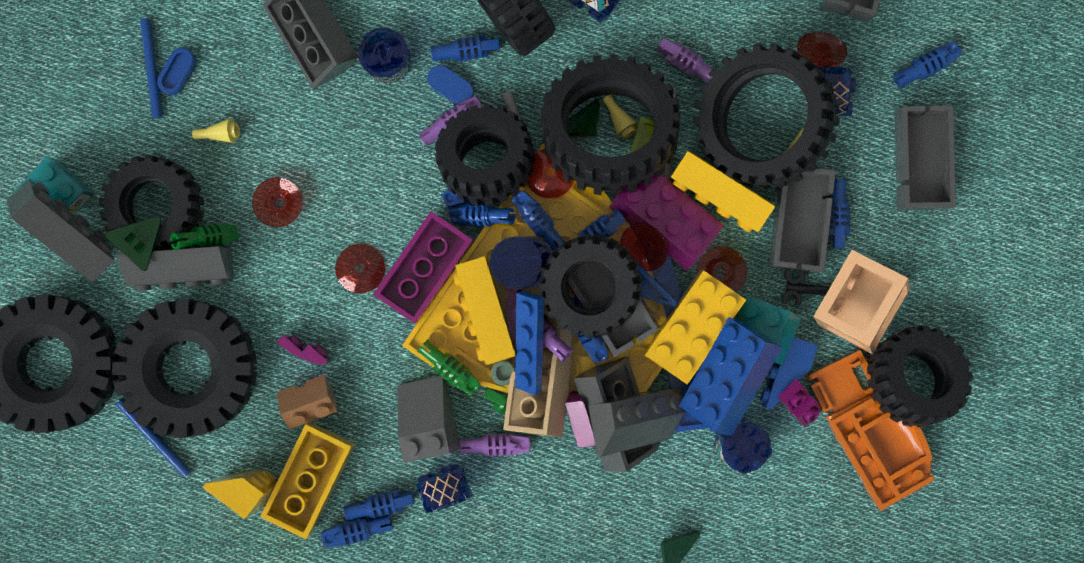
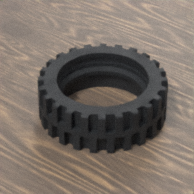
[694,44,840,188]
[541,54,680,196]

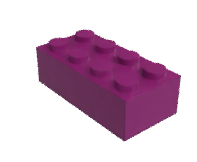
[609,174,724,271]
[373,211,474,324]

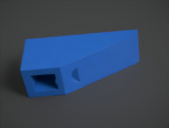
[760,337,818,410]

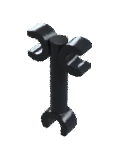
[781,269,831,306]

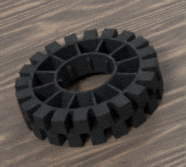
[0,295,119,433]
[112,300,257,438]

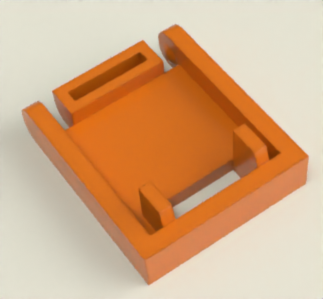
[805,350,874,422]

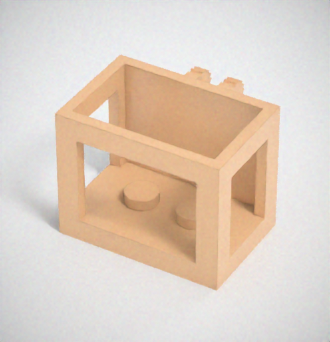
[813,250,910,354]

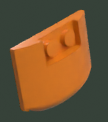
[828,397,934,511]

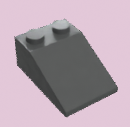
[397,376,461,463]

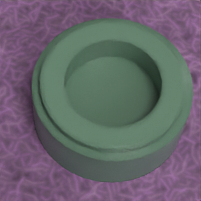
[491,360,515,386]

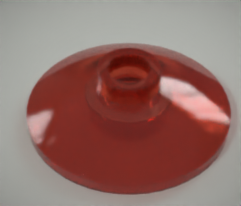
[797,32,847,68]
[528,149,574,199]
[252,177,303,227]
[620,223,669,271]
[335,244,385,294]
[697,247,747,292]

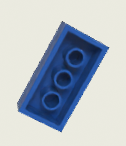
[679,317,782,436]

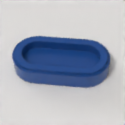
[157,48,197,96]
[427,65,473,105]

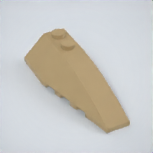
[503,281,572,438]

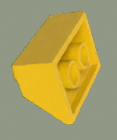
[203,470,277,519]

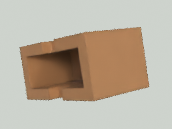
[277,375,338,429]

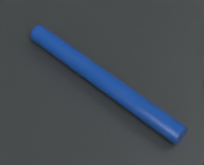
[140,19,162,119]
[116,398,191,478]

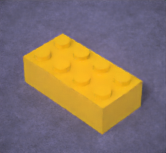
[671,150,775,233]
[452,256,516,365]
[643,269,746,384]
[260,422,355,539]

